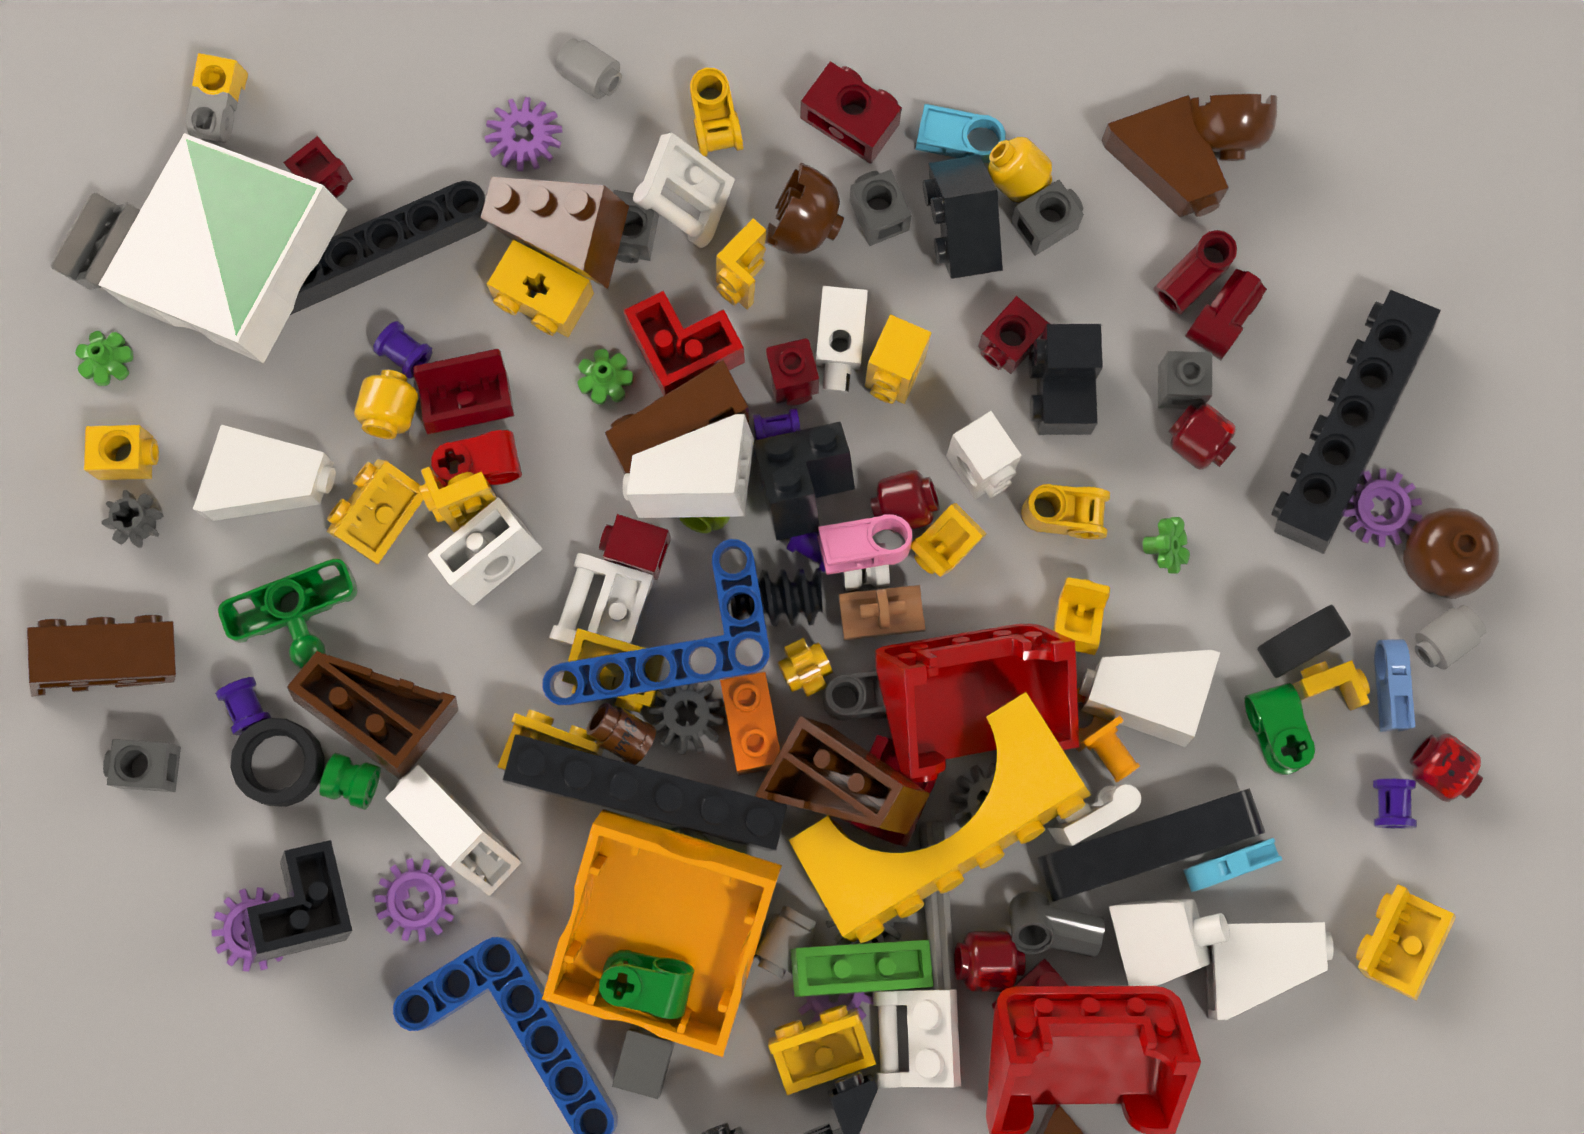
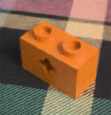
[720,672,780,776]

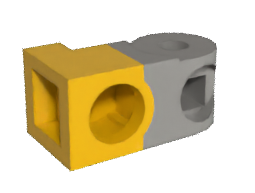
[186,53,248,143]

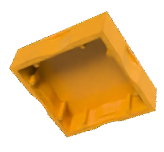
[542,809,782,1057]

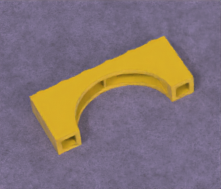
[789,692,1091,943]

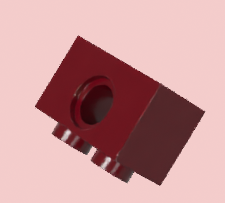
[800,61,902,164]

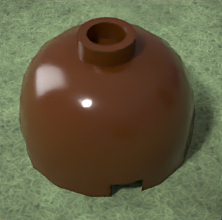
[1191,94,1277,161]
[765,162,844,254]
[1403,508,1499,599]

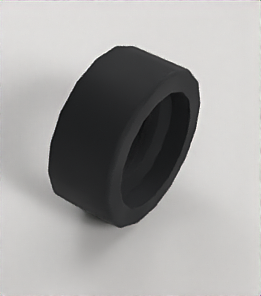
[1257,604,1351,678]
[230,718,325,807]

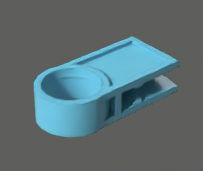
[915,104,1005,163]
[1183,838,1282,892]

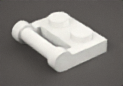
[633,132,735,248]
[549,553,654,646]
[1048,784,1141,846]
[873,989,961,1088]

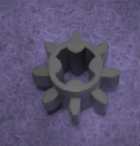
[101,490,164,548]

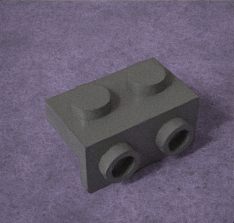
[51,193,140,290]

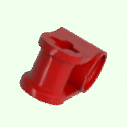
[431,430,522,487]

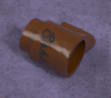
[586,702,656,765]

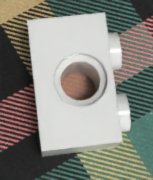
[946,411,1022,500]
[428,497,542,606]

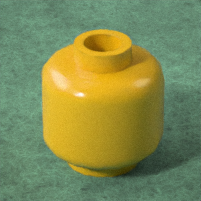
[988,137,1052,203]
[354,370,418,439]

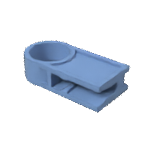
[1374,639,1415,732]

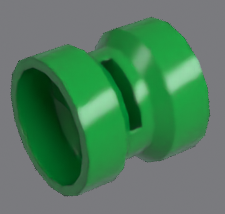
[319,752,381,810]

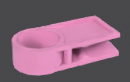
[817,515,912,575]

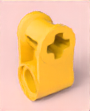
[690,68,743,157]
[1021,484,1110,539]

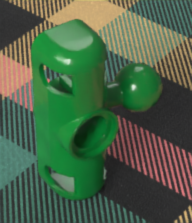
[218,559,358,669]

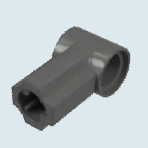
[1009,891,1105,957]

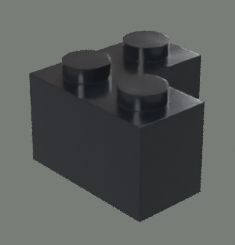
[923,155,1003,279]
[1029,324,1103,435]
[753,421,855,541]
[243,840,353,963]

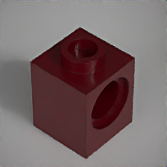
[978,296,1050,374]
[599,514,671,580]

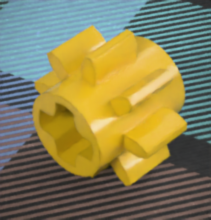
[777,638,833,697]

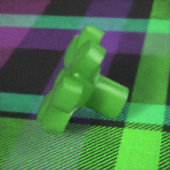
[75,331,134,386]
[578,349,634,405]
[1143,517,1190,574]

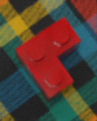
[624,290,745,396]

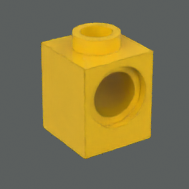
[84,425,159,480]

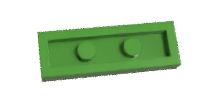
[791,940,934,997]

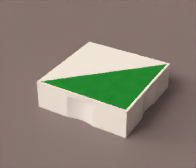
[99,133,347,363]

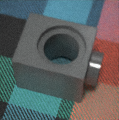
[849,169,912,246]
[1011,179,1084,256]
[613,190,659,263]
[1158,351,1212,409]
[103,739,181,792]
[612,1027,675,1099]

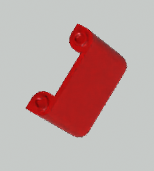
[875,624,1079,782]
[986,986,1201,1134]

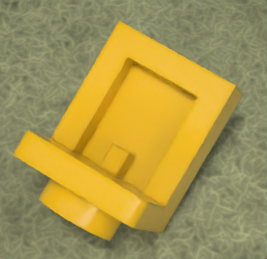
[911,502,987,577]
[1053,577,1110,655]
[1292,660,1370,711]

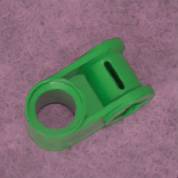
[1244,683,1315,775]
[599,950,694,1019]

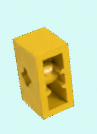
[487,239,594,337]
[865,314,932,404]

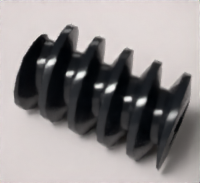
[730,568,823,627]

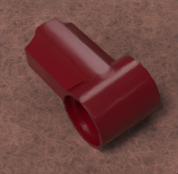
[1153,230,1237,315]
[1184,268,1267,361]

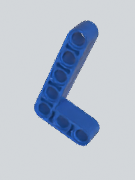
[542,539,770,705]
[393,937,618,1134]

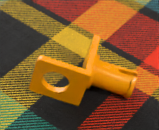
[1076,688,1140,783]

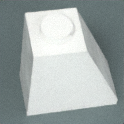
[623,414,754,518]
[193,425,336,521]
[1078,650,1220,747]
[385,765,522,896]
[1205,922,1333,1020]

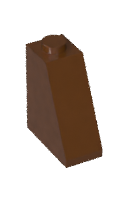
[1101,95,1229,217]

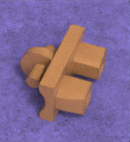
[839,585,926,640]

